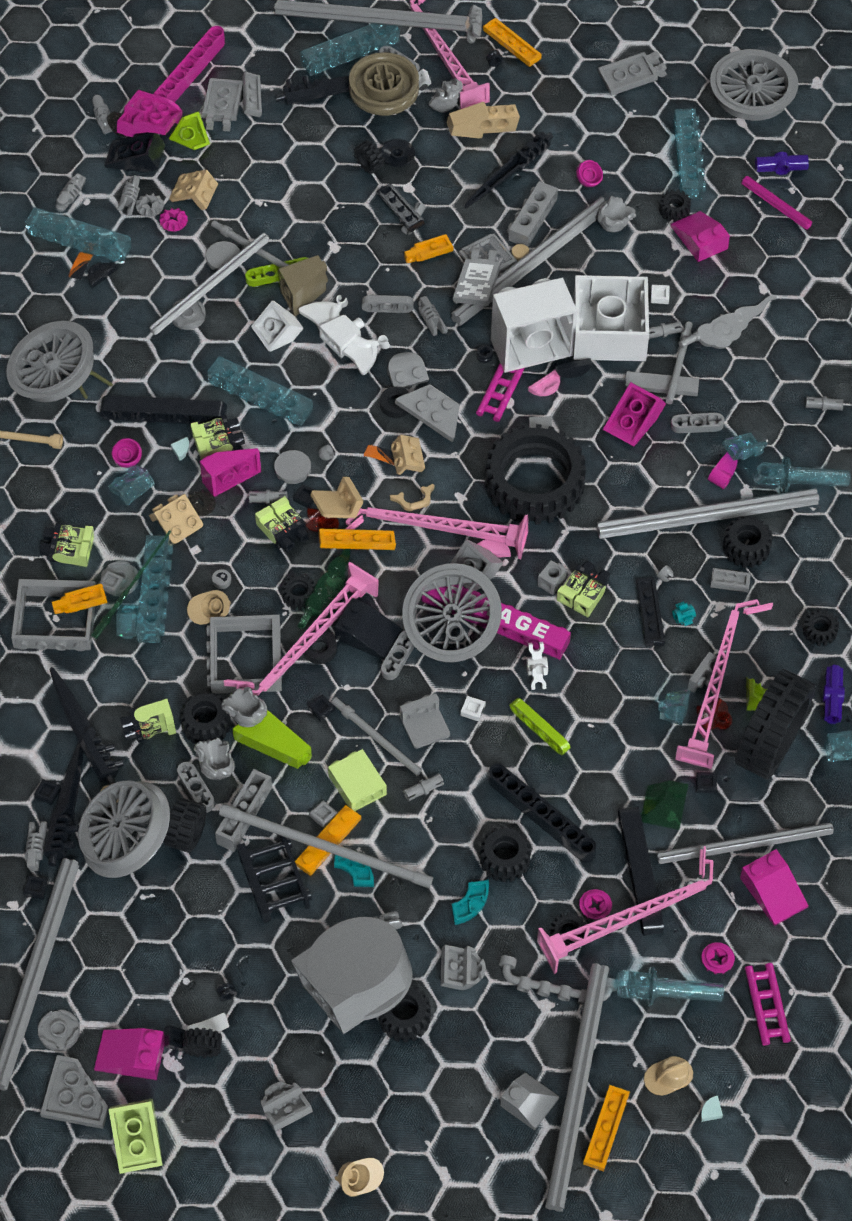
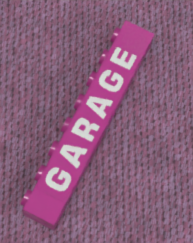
[422,584,571,660]

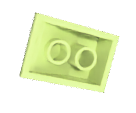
[109,1099,163,1174]

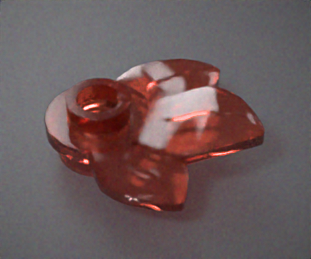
[306,508,339,532]
[696,697,732,730]

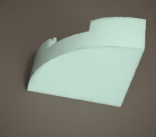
[171,437,189,461]
[701,1096,723,1122]

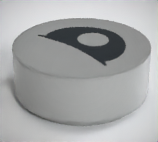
[212,569,231,589]

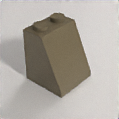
[279,255,328,316]

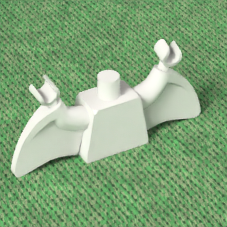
[299,295,390,375]

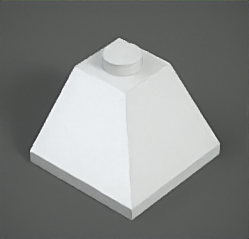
[251,301,303,352]

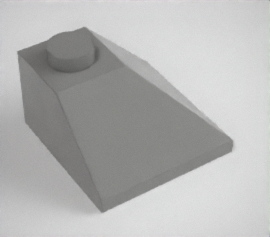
[451,540,503,591]
[500,1073,560,1130]

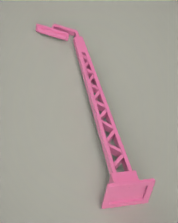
[410,0,490,109]
[346,507,529,560]
[224,562,379,696]
[675,599,773,769]
[537,846,713,974]

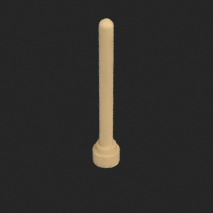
[0,431,63,449]

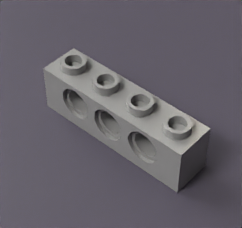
[507,181,558,247]
[215,769,272,852]

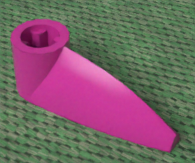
[707,445,738,490]

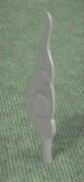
[679,295,777,349]

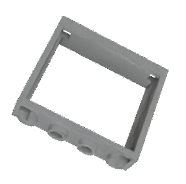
[11,579,96,651]
[207,615,282,694]

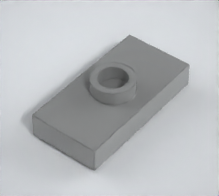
[710,568,751,592]

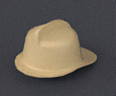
[187,590,231,625]
[644,1056,693,1096]
[335,1158,384,1197]

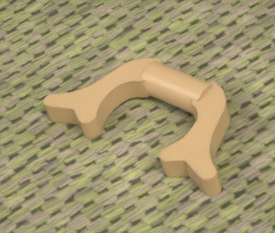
[390,484,435,511]

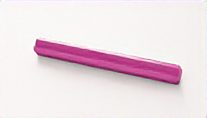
[742,176,812,230]

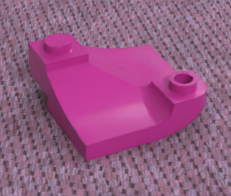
[117,90,183,137]

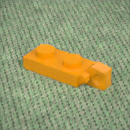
[404,234,454,263]
[52,584,107,614]

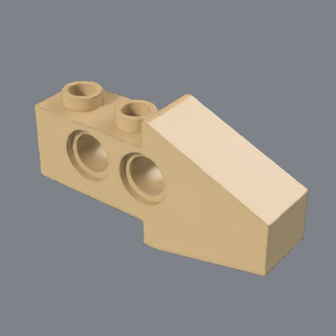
[447,102,520,138]

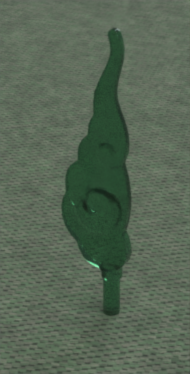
[90,530,172,640]
[297,549,350,629]

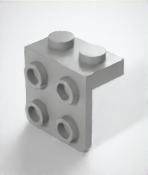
[400,694,450,749]

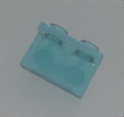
[722,433,768,461]
[108,465,155,505]

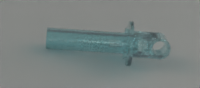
[753,457,851,492]
[616,967,724,1007]

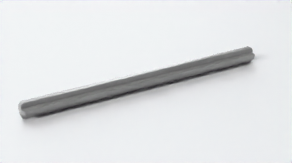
[149,233,269,335]
[657,823,833,864]

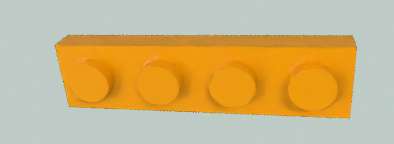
[483,18,542,67]
[318,529,396,550]
[295,805,361,876]
[583,1085,630,1171]

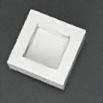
[418,69,431,93]
[651,285,670,304]
[461,696,486,721]

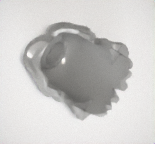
[429,78,463,113]
[598,196,636,232]
[221,687,267,727]
[194,738,235,780]

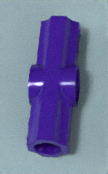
[755,152,809,175]
[823,665,845,724]

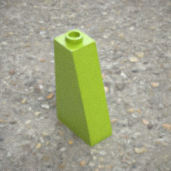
[233,710,312,769]

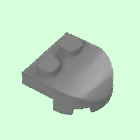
[387,352,429,388]
[441,945,486,990]
[261,1081,313,1132]

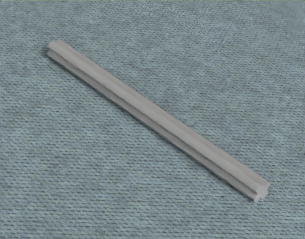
[274,0,470,32]
[451,197,608,326]
[597,488,819,539]
[0,858,79,1091]
[545,963,609,1212]

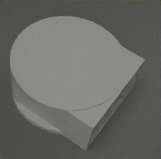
[291,917,413,1034]

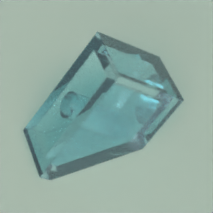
[116,605,140,639]
[658,689,691,726]

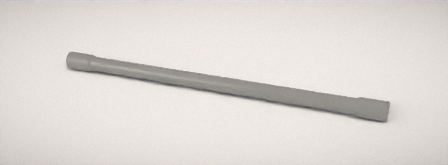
[219,804,434,889]

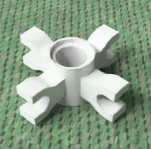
[526,642,548,690]

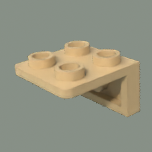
[169,169,218,210]
[311,477,363,518]
[149,494,203,544]

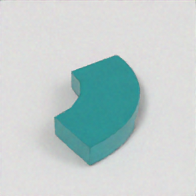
[334,855,374,887]
[452,880,489,925]

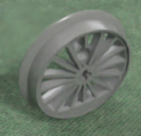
[710,49,798,121]
[7,321,94,402]
[402,563,502,662]
[78,780,170,878]

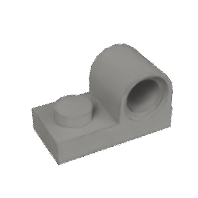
[688,652,723,693]

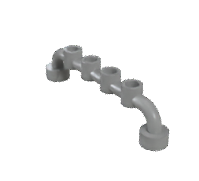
[499,955,618,1005]

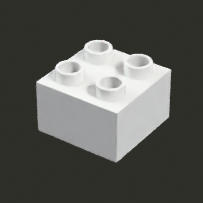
[573,275,649,361]
[491,278,577,373]

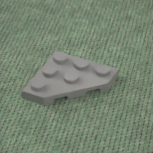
[40,1055,109,1129]

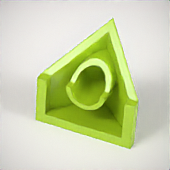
[169,111,210,150]
[746,677,767,711]

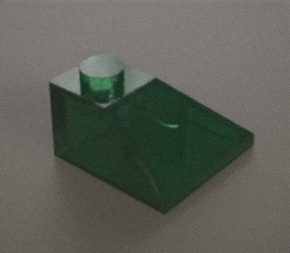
[641,780,689,830]

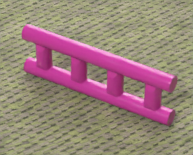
[476,363,525,422]
[745,963,791,1046]

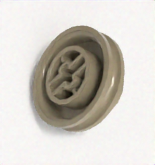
[349,52,419,116]

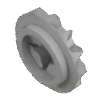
[136,193,164,217]

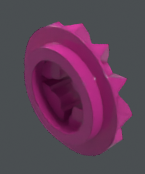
[160,207,188,231]
[579,889,612,921]
[702,943,735,974]

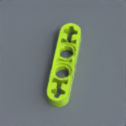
[245,257,308,287]
[509,698,570,755]

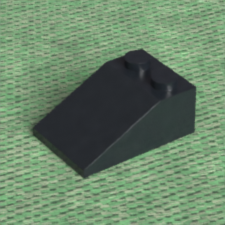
[104,132,166,173]
[335,598,404,660]

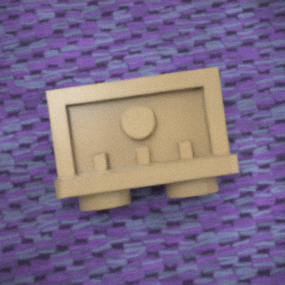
[391,434,425,475]

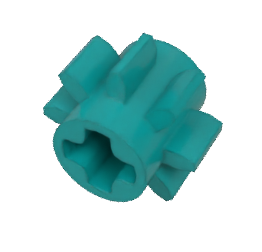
[672,601,696,626]

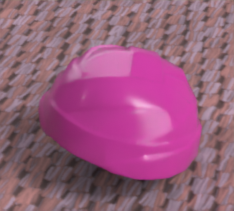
[576,160,603,187]
[112,438,142,468]

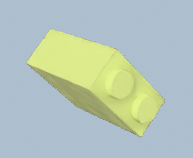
[328,749,387,811]

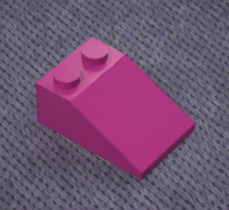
[671,211,730,262]
[603,382,666,447]
[200,448,261,497]
[740,849,808,926]
[94,1028,165,1080]

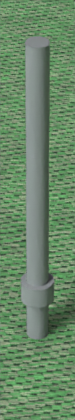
[211,220,288,268]
[666,321,693,404]
[331,697,422,776]

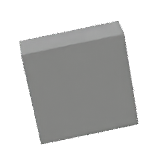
[99,570,125,595]
[309,800,337,829]

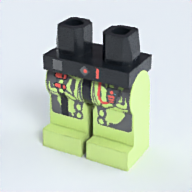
[190,415,245,460]
[255,496,309,552]
[40,523,94,567]
[557,561,610,617]
[120,699,176,743]

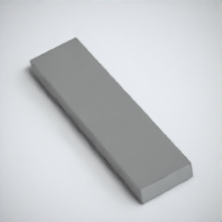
[625,371,699,396]

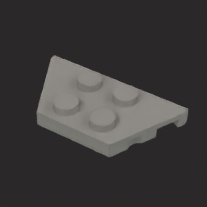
[395,385,460,442]

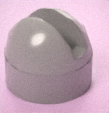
[318,445,334,460]
[657,565,673,582]

